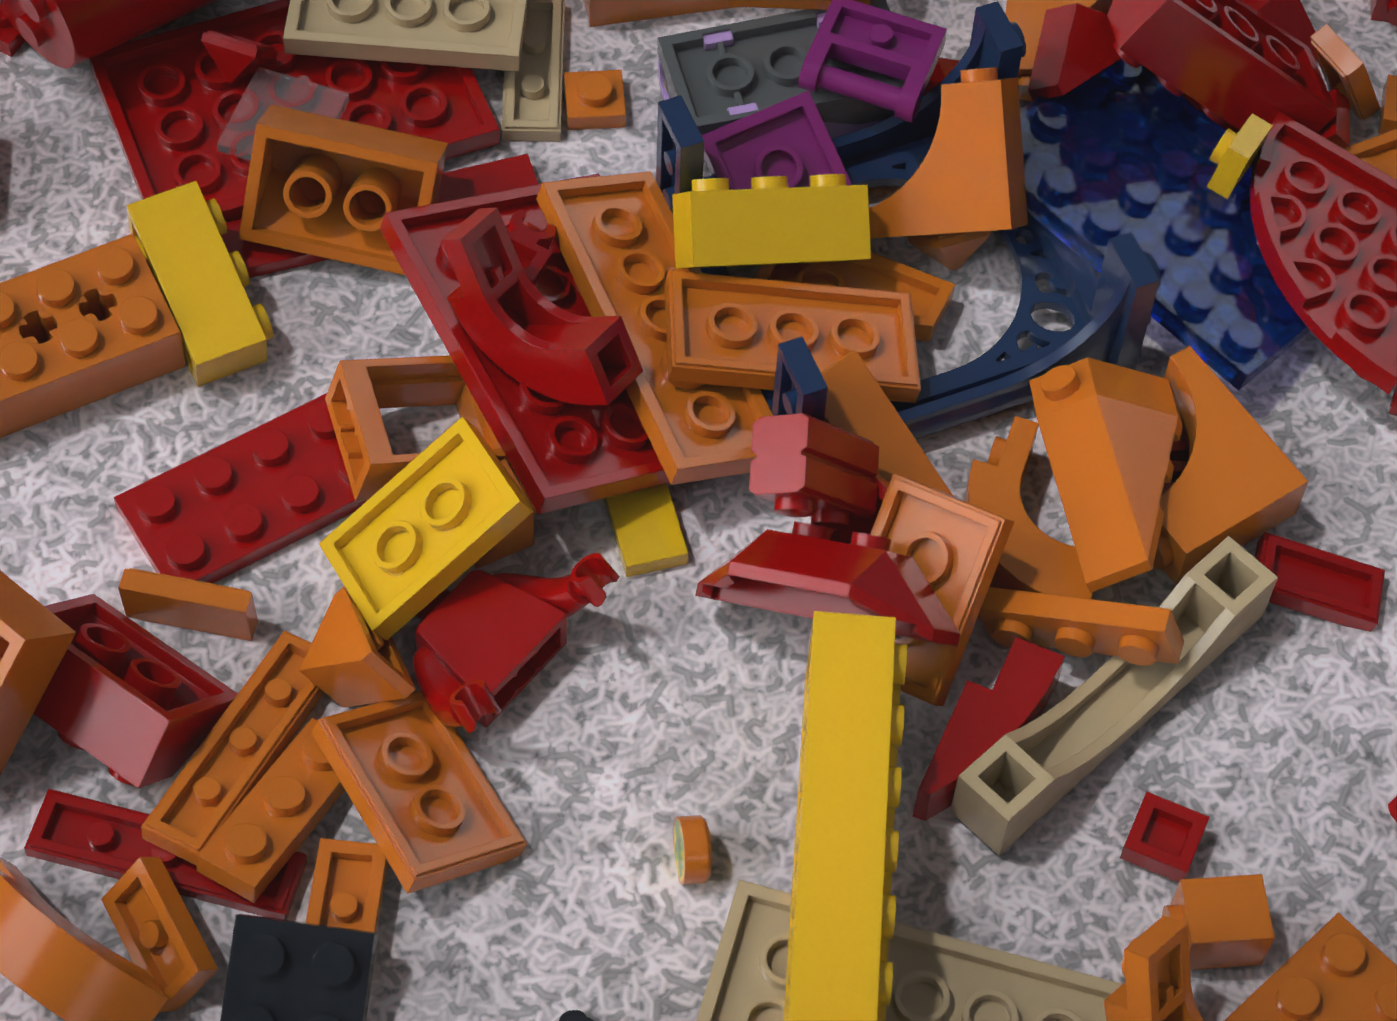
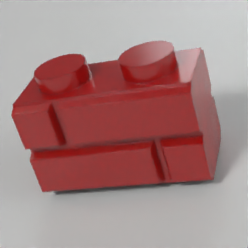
[749,413,879,530]

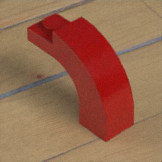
[441,207,643,405]

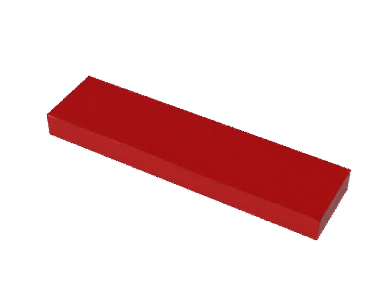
[24,788,308,920]

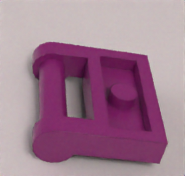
[798,0,947,123]

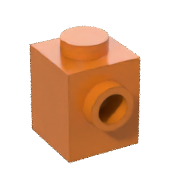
[1162,874,1275,970]

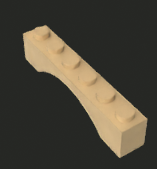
[951,536,1278,856]

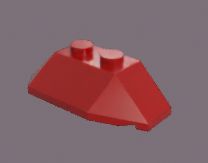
[695,521,960,647]

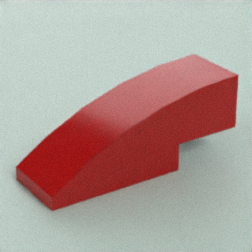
[913,637,1065,821]

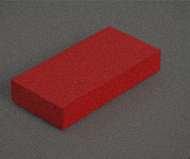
[1255,532,1385,632]

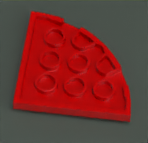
[1250,111,1397,394]

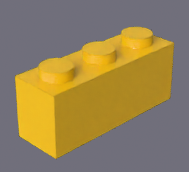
[672,174,871,269]
[126,181,274,387]

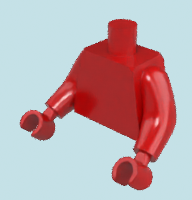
[413,553,620,733]

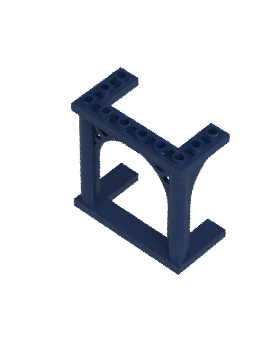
[656,1,1161,439]

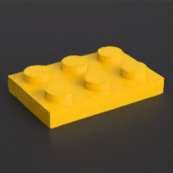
[319,416,534,641]

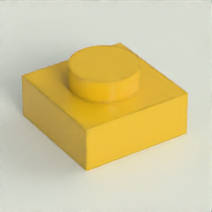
[1207,113,1273,199]

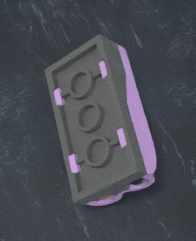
[657,0,905,161]

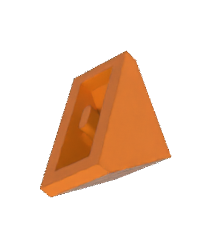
[299,587,416,708]

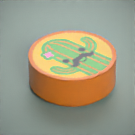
[673,815,712,885]

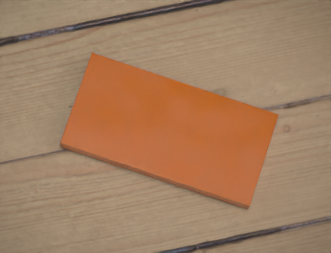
[665,270,921,403]

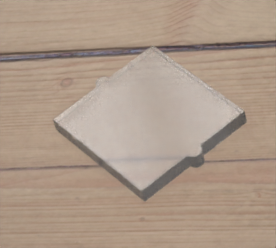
[217,67,349,161]

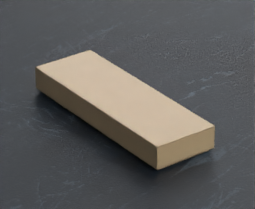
[502,0,565,142]

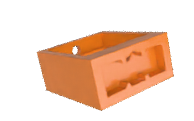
[325,355,511,502]

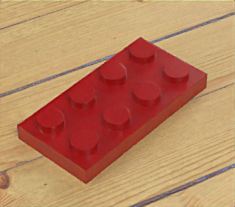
[114,393,366,584]

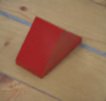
[1028,3,1121,101]

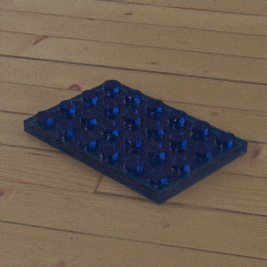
[1020,58,1311,391]

